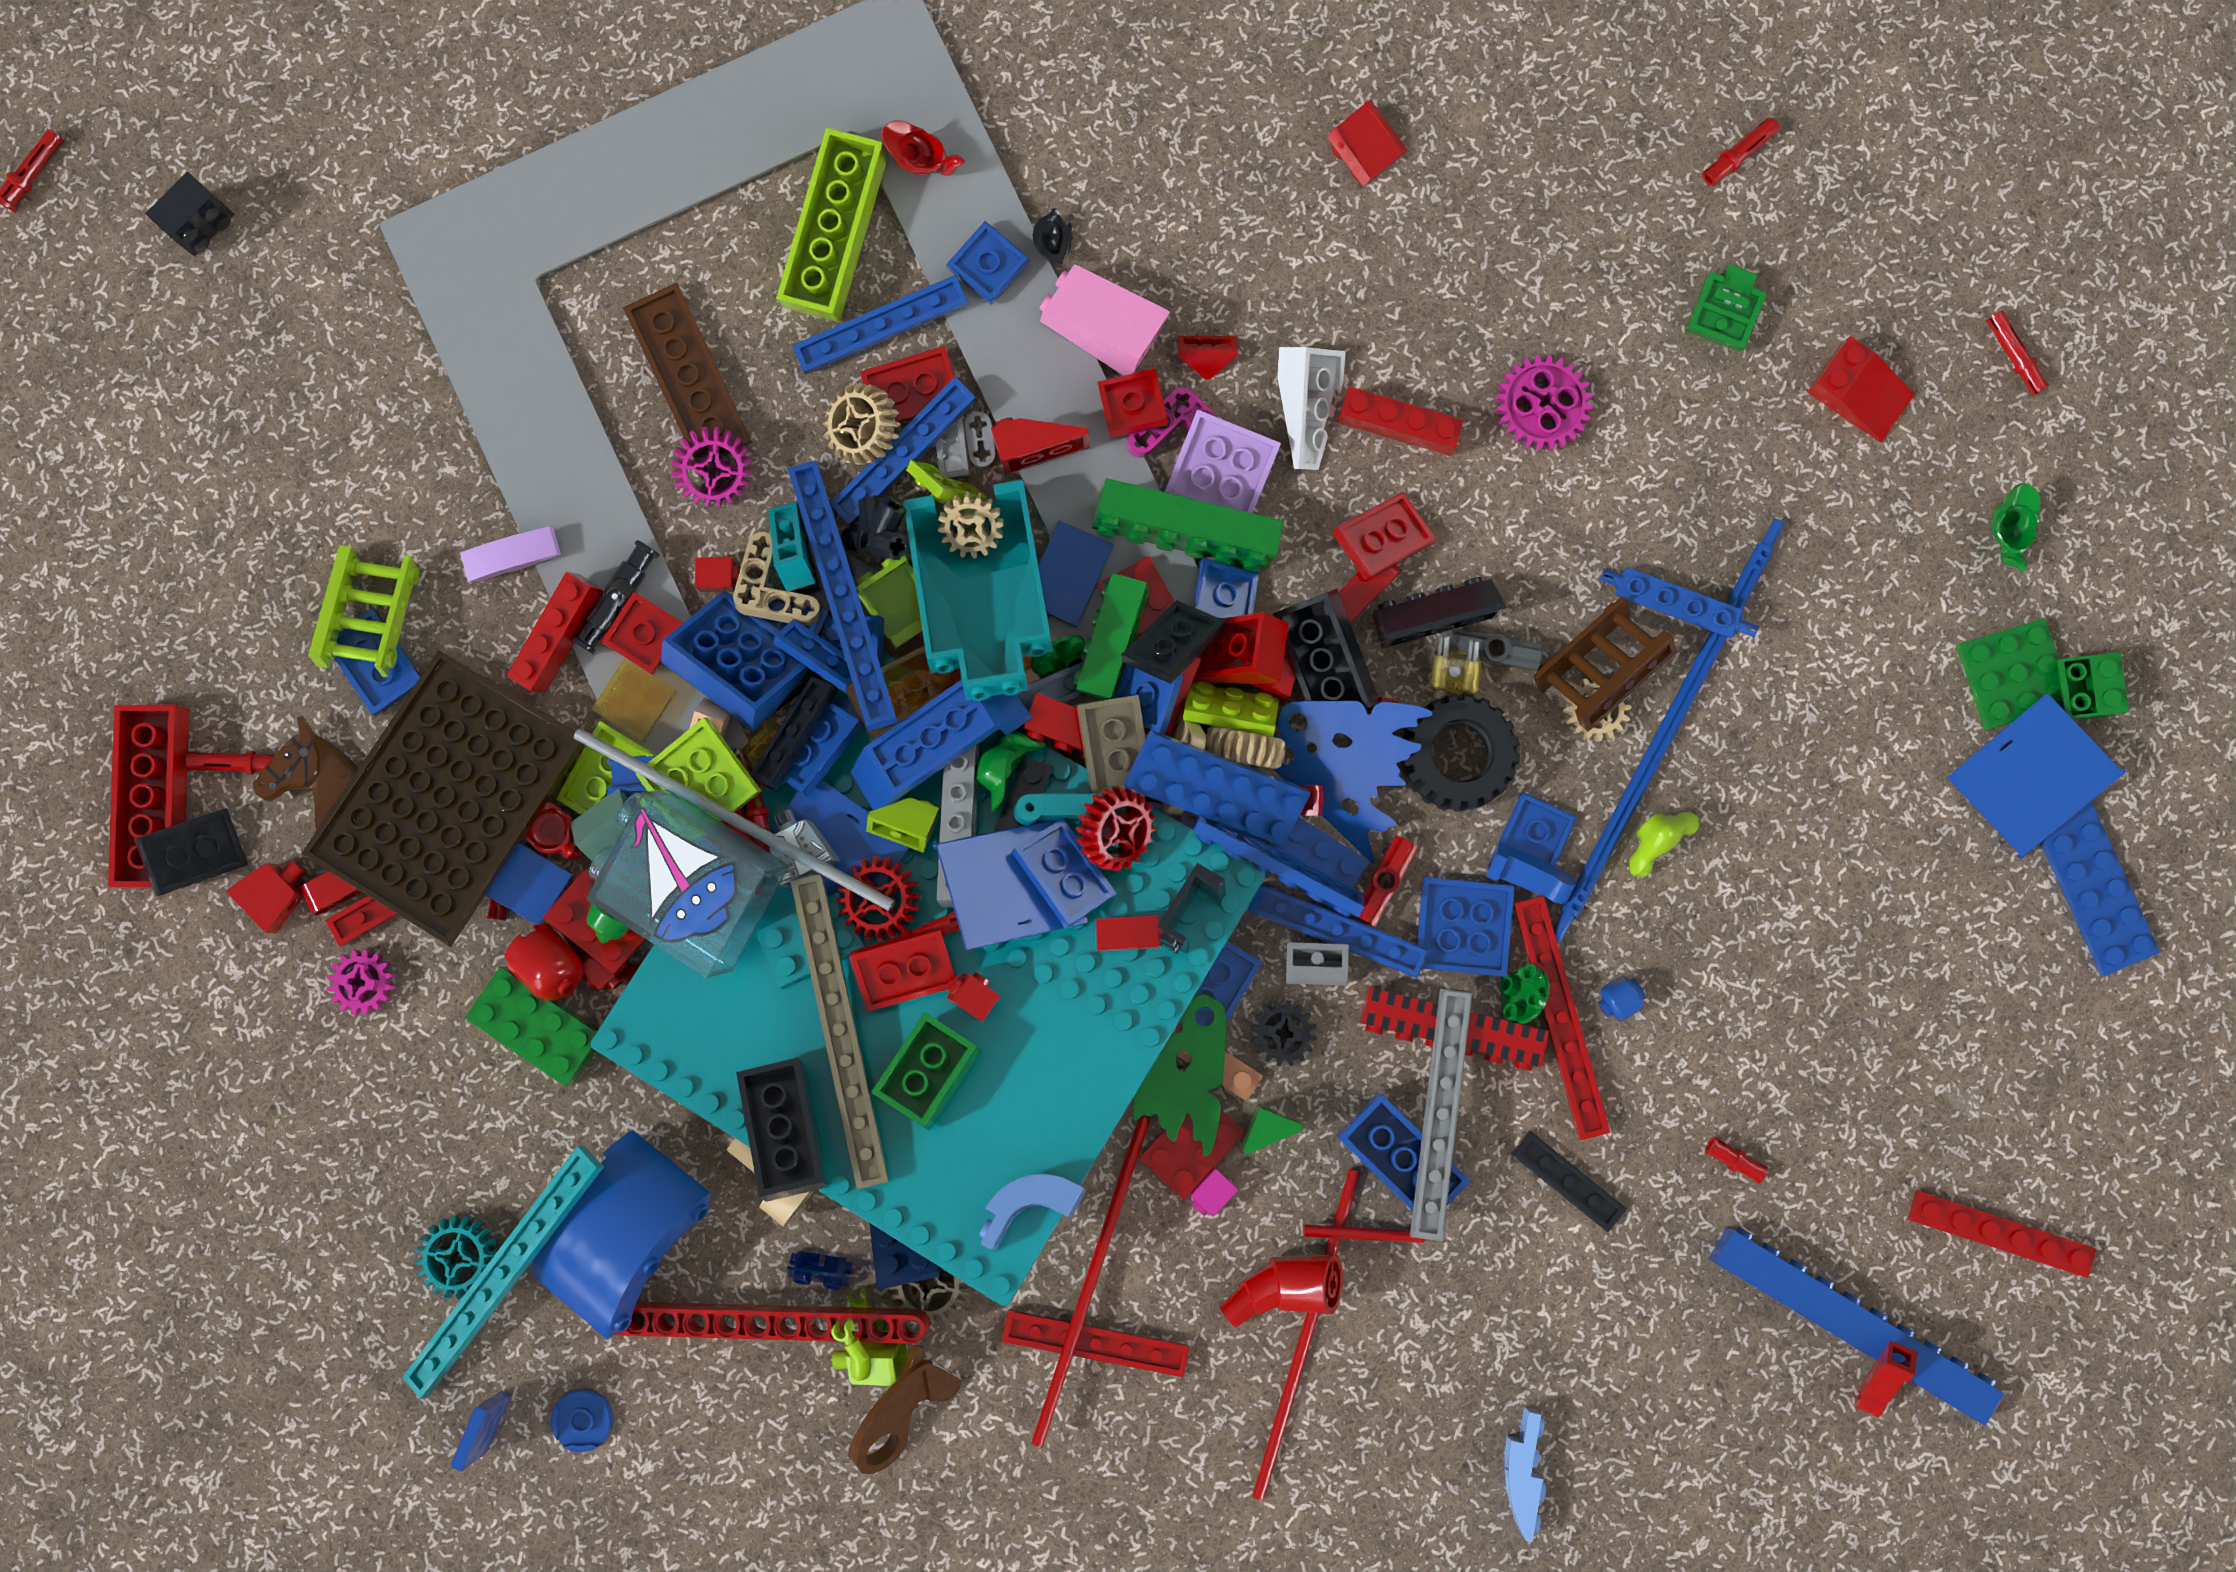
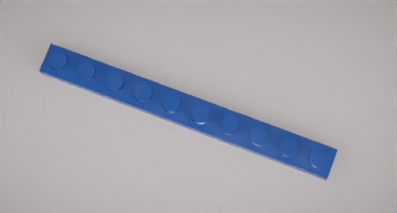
[788,460,898,731]

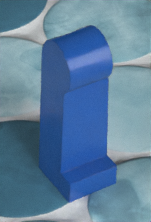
[1486,841,1577,904]

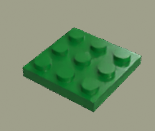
[1956,618,2063,730]

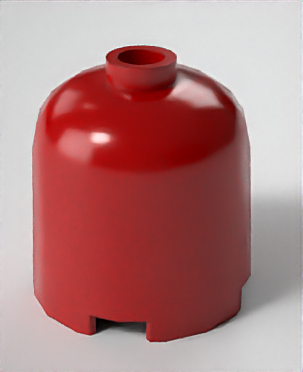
[504,923,583,1001]

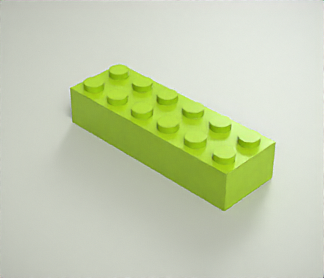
[776,127,889,323]

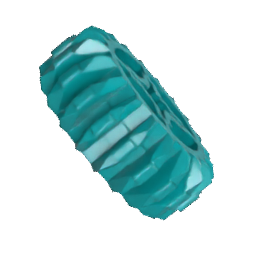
[414,1215,498,1300]

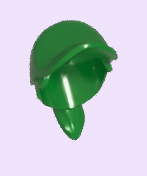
[1991,483,2040,572]
[976,732,1045,812]

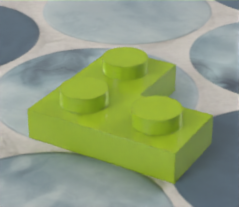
[906,460,987,504]

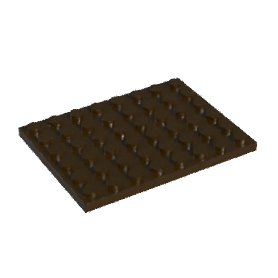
[301,650,585,947]

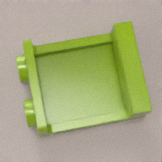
[856,555,922,650]

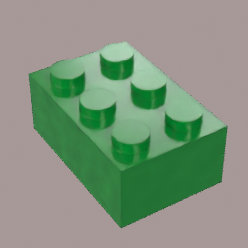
[871,1012,981,1131]

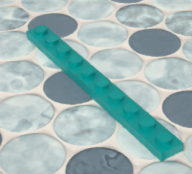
[402,1146,604,1399]

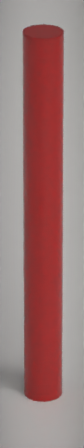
[1303,1224,1425,1243]

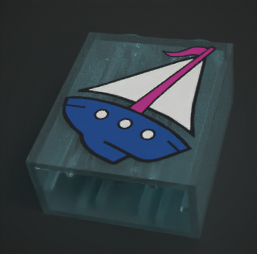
[586,790,789,979]

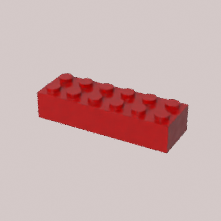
[108,705,190,889]

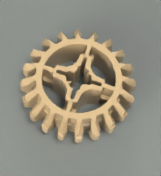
[822,383,901,465]
[1204,726,1285,769]

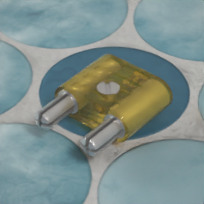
[1431,633,1482,695]

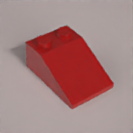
[1807,336,1915,443]
[991,417,1090,475]
[1193,612,1289,684]

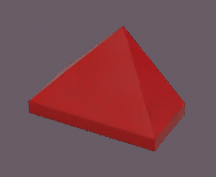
[1178,335,1238,380]

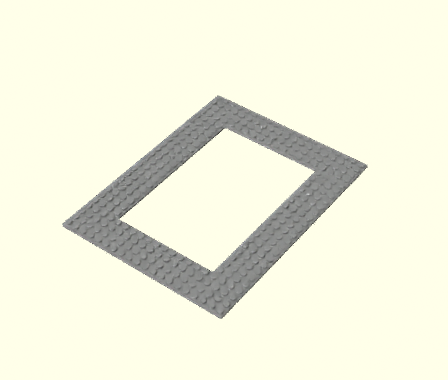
[380,0,1199,883]

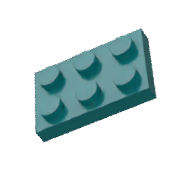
[755,892,865,989]

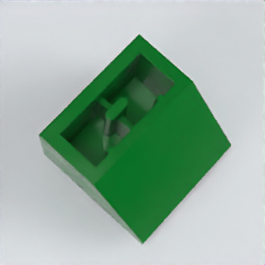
[2056,652,2129,720]

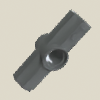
[1449,628,1543,671]

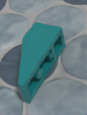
[768,501,816,592]

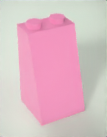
[1039,264,1170,376]

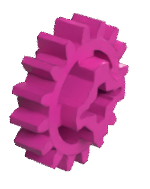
[326,950,396,1015]

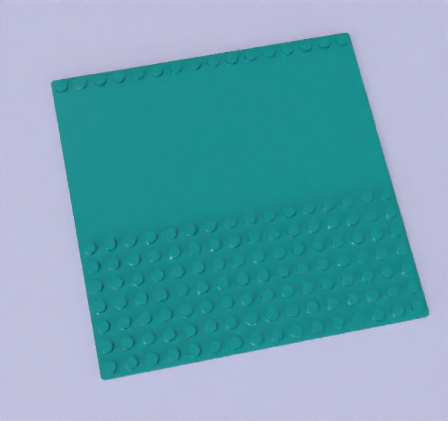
[591,652,1265,1306]

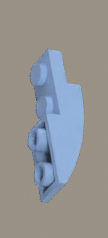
[1504,1407,1546,1542]

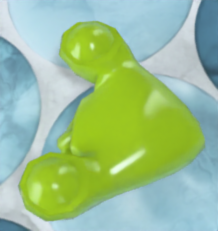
[1628,811,1699,877]

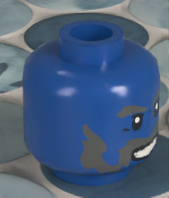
[1598,976,1646,1021]

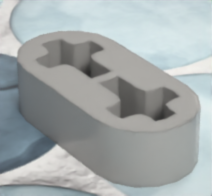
[965,412,996,470]

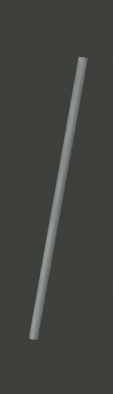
[574,728,895,911]

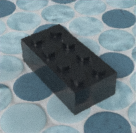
[736,1057,828,1202]

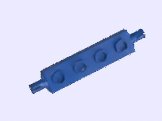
[1600,567,1759,639]

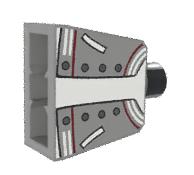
[769,809,840,888]

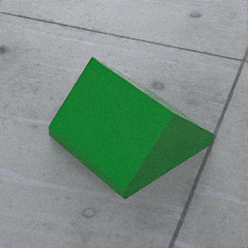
[1241,1105,1303,1155]

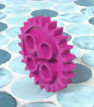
[1495,355,1593,452]

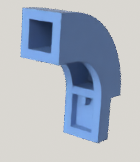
[980,1174,1086,1252]

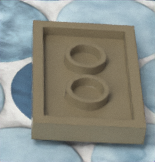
[1076,695,1146,794]

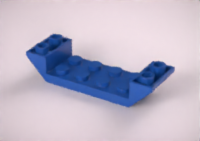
[851,679,1032,810]

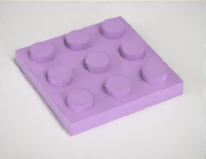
[1165,409,1281,513]

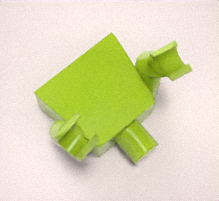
[831,1288,909,1386]

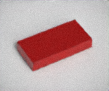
[1096,915,1160,952]

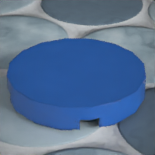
[550,1388,614,1452]

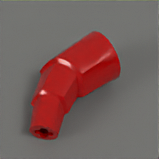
[1219,1254,1343,1328]

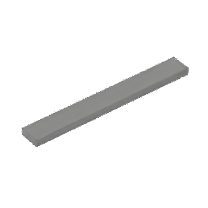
[1410,989,1472,1241]

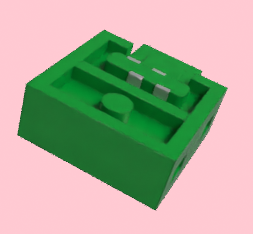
[1684,264,1767,352]

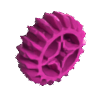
[671,426,753,508]

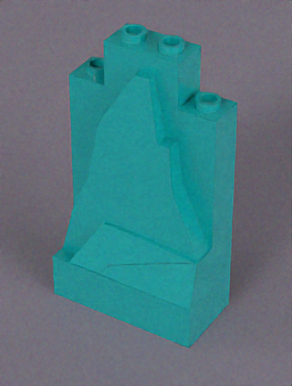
[903,480,1053,701]

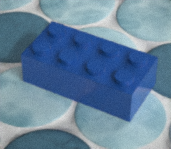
[1335,1092,1470,1212]

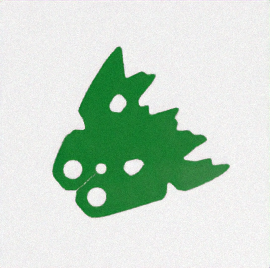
[1133,994,1226,1157]

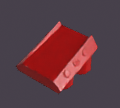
[1327,100,1408,187]

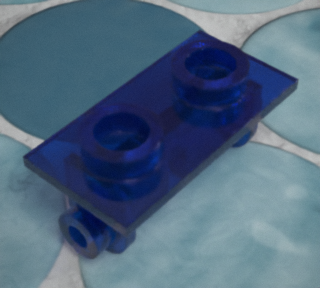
[787,1250,853,1290]

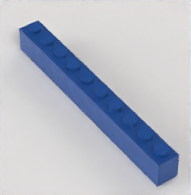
[1708,1227,2004,1426]

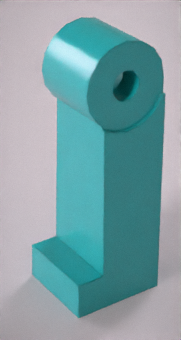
[1014,794,1101,826]

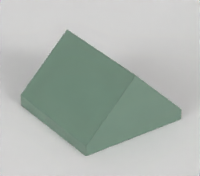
[571,789,646,872]

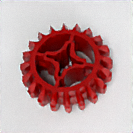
[1075,786,1157,871]
[836,856,921,940]

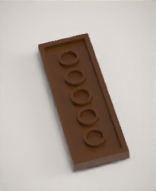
[623,282,753,465]

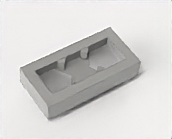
[936,417,971,480]

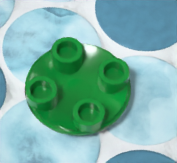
[1031,635,1085,679]
[1499,964,1549,1024]

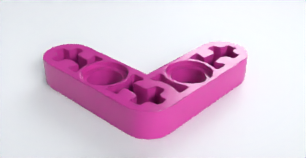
[1126,388,1219,458]

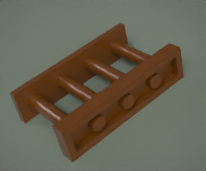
[1533,596,1677,732]

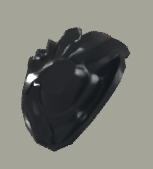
[1032,208,1073,264]

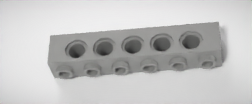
[936,742,981,908]

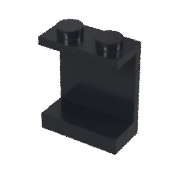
[1157,863,1226,954]

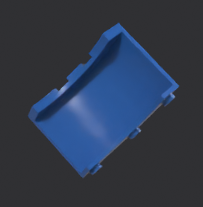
[531,1130,710,1340]

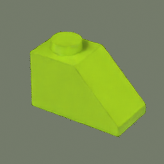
[866,797,939,853]

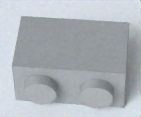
[1286,942,1349,986]

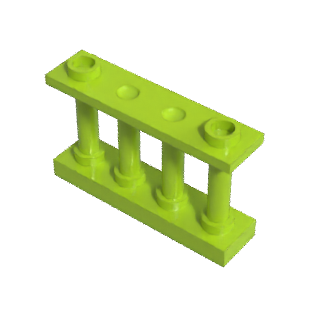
[308,545,419,677]

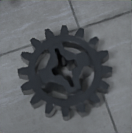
[1250,1000,1317,1066]

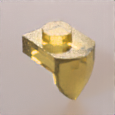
[743,719,780,762]

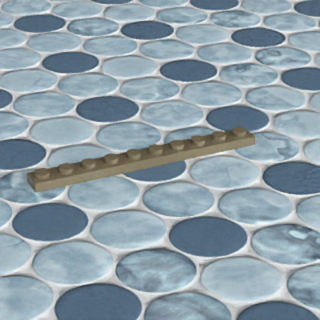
[791,874,890,1189]

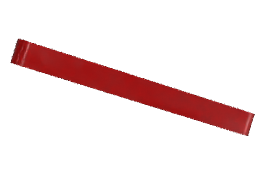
[595,1302,930,1344]

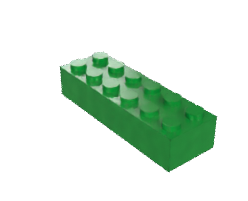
[1091,478,1283,572]

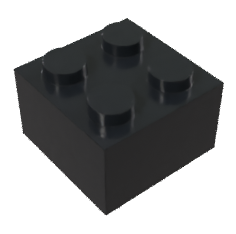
[145,171,235,256]

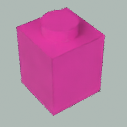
[1190,1167,1238,1217]

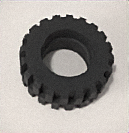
[1402,693,1520,812]

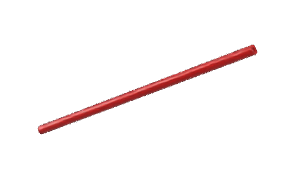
[1031,1116,1151,1448]
[1252,1168,1361,1501]

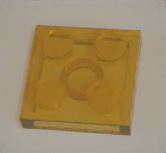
[592,658,677,742]

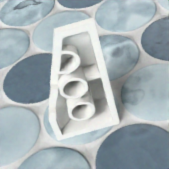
[1278,347,1345,470]

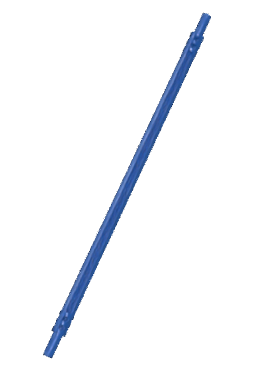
[1554,519,1785,944]

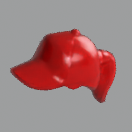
[881,120,965,176]
[524,801,582,861]

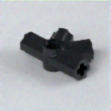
[841,495,910,560]

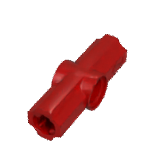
[1351,835,1419,927]

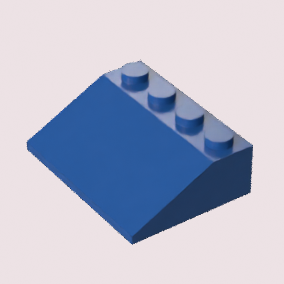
[661,590,810,731]

